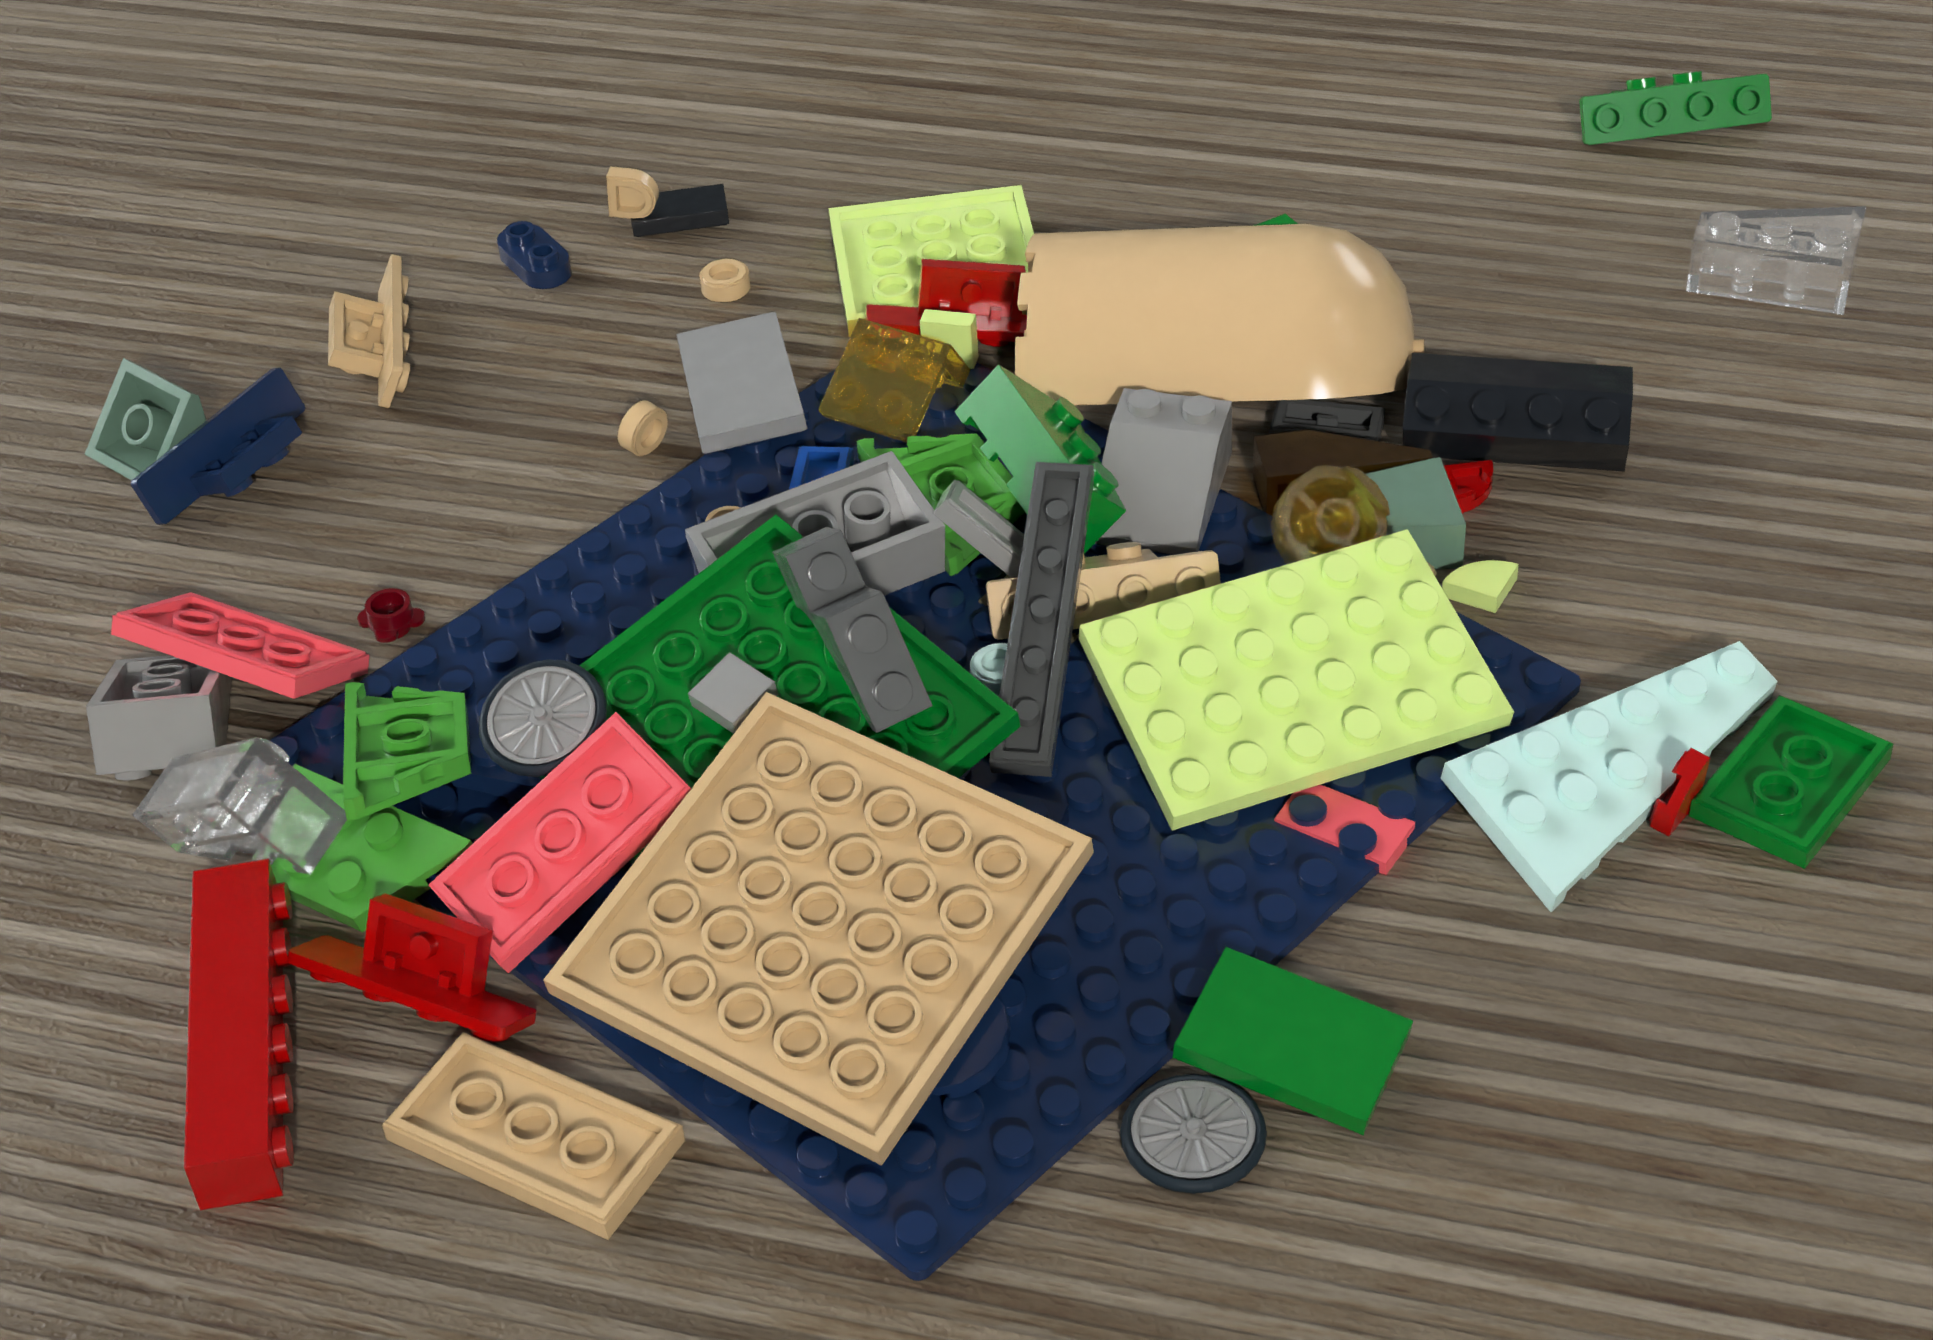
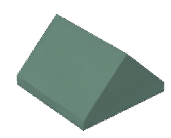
[85,358,206,480]

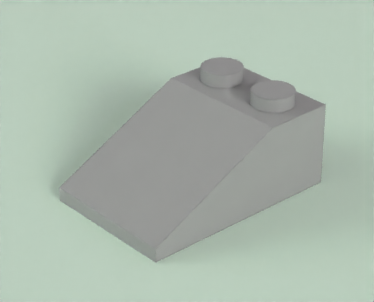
[1095,388,1232,555]
[86,655,232,781]

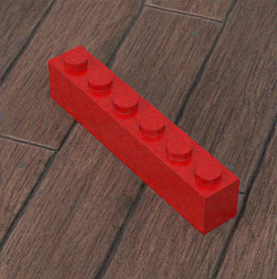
[184,859,294,1211]

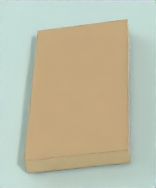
[382,1032,685,1240]

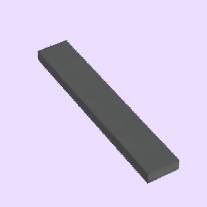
[989,462,1095,777]

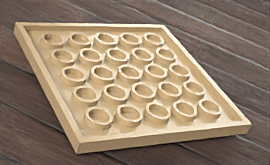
[543,692,1094,1166]

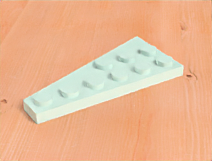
[1441,641,1778,912]

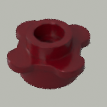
[357,588,425,643]

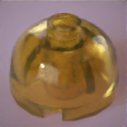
[1271,465,1391,565]

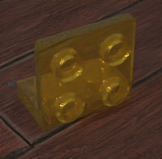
[819,318,970,443]

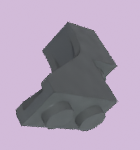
[772,527,933,733]

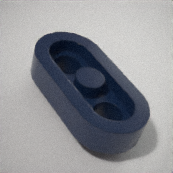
[497,221,572,289]

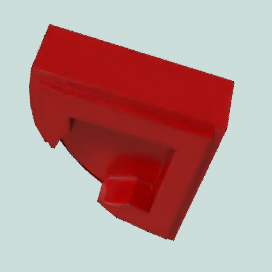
[1444,460,1494,513]
[1649,748,1710,837]

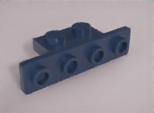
[131,368,305,525]

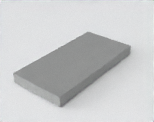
[676,311,807,454]

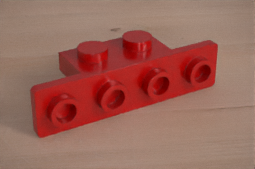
[866,259,1027,347]
[287,893,537,1042]

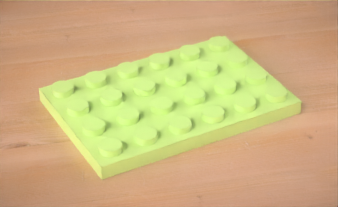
[1079,529,1514,831]

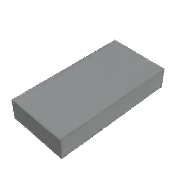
[933,479,1024,578]

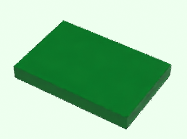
[1689,695,1894,869]
[1172,947,1413,1136]

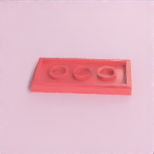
[111,592,370,699]
[428,712,691,974]

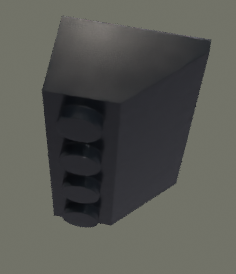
[1403,353,1633,472]

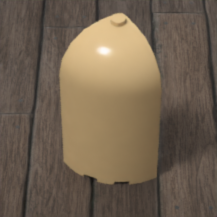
[1015,224,1425,405]

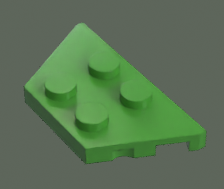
[856,434,1025,576]
[343,682,471,821]
[266,764,473,932]

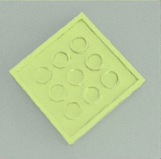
[828,185,1034,337]

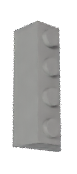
[685,451,945,595]

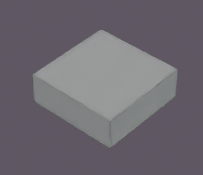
[688,652,778,734]

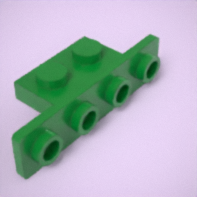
[1579,71,1772,145]

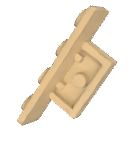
[328,254,410,408]
[986,542,1221,640]

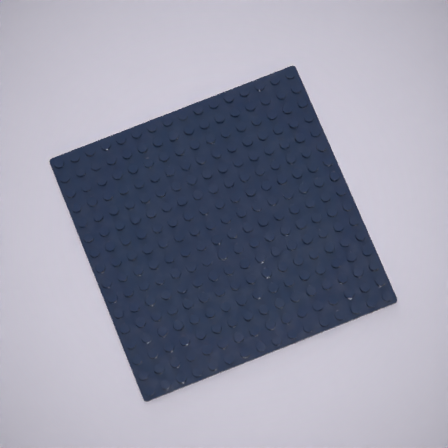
[246,335,1581,1281]

